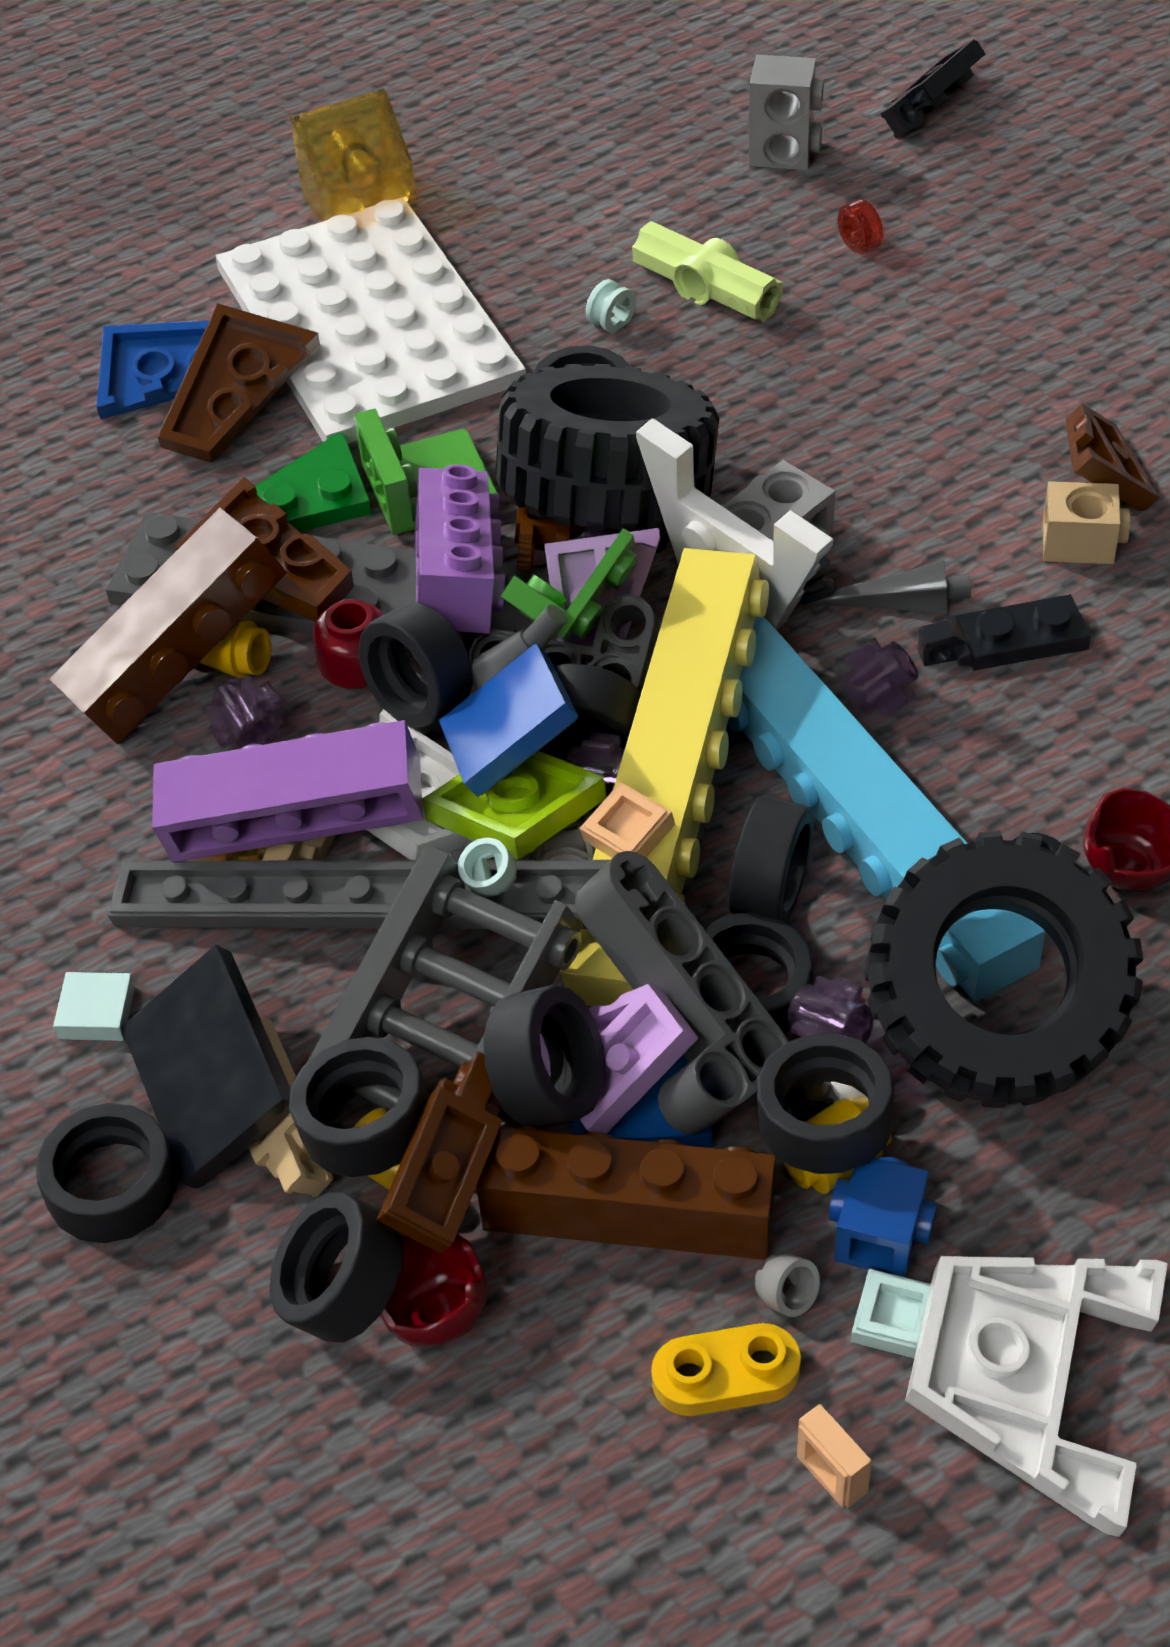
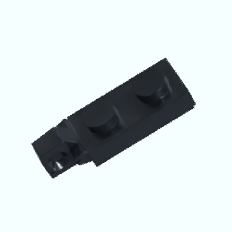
[880,39,986,138]
[917,594,1091,671]

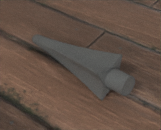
[809,559,971,614]

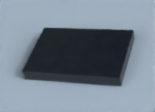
[121,945,290,1189]

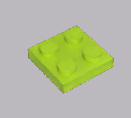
[422,751,607,860]

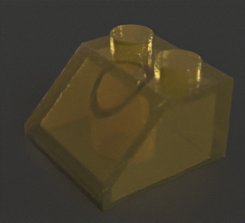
[290,88,417,223]

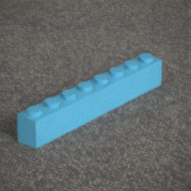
[727,617,1045,1002]

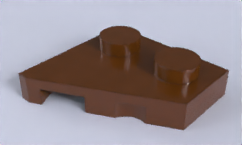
[1066,404,1160,511]

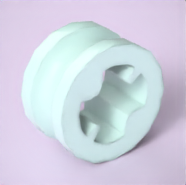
[586,279,636,334]

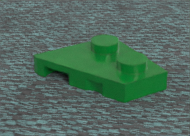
[256,433,371,532]

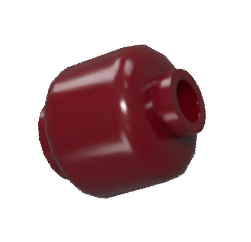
[312,599,385,689]

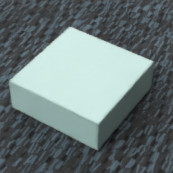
[53,972,135,1041]
[851,1269,931,1358]

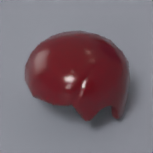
[1083,788,1170,892]
[380,1233,487,1347]

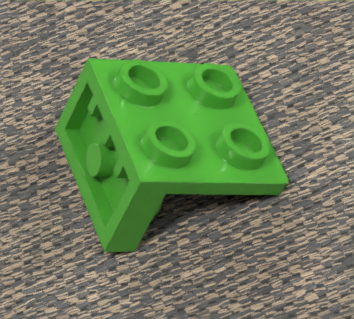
[354,408,497,535]
[501,528,638,643]

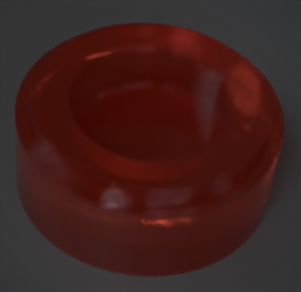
[837,199,884,254]

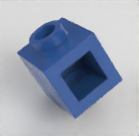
[828,1157,938,1278]

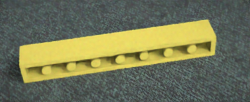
[560,548,769,1007]

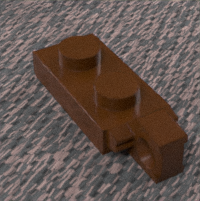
[377,1051,503,1254]

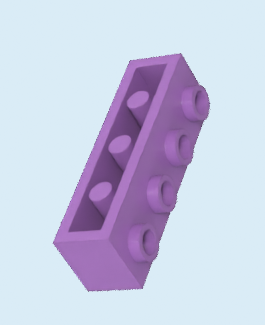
[415,464,505,633]
[152,720,423,863]

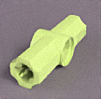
[632,221,783,322]

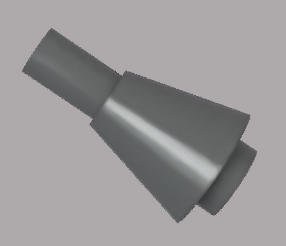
[472,605,567,688]

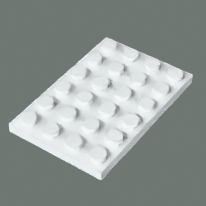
[215,197,526,443]

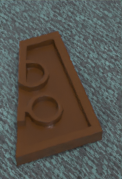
[158,303,320,463]
[174,477,354,622]

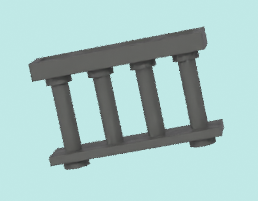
[307,843,582,1112]

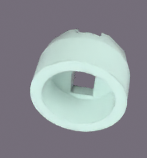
[458,838,517,897]

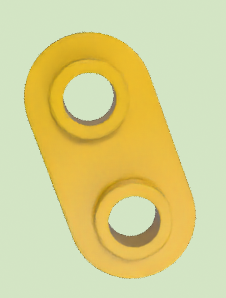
[652,1323,801,1416]

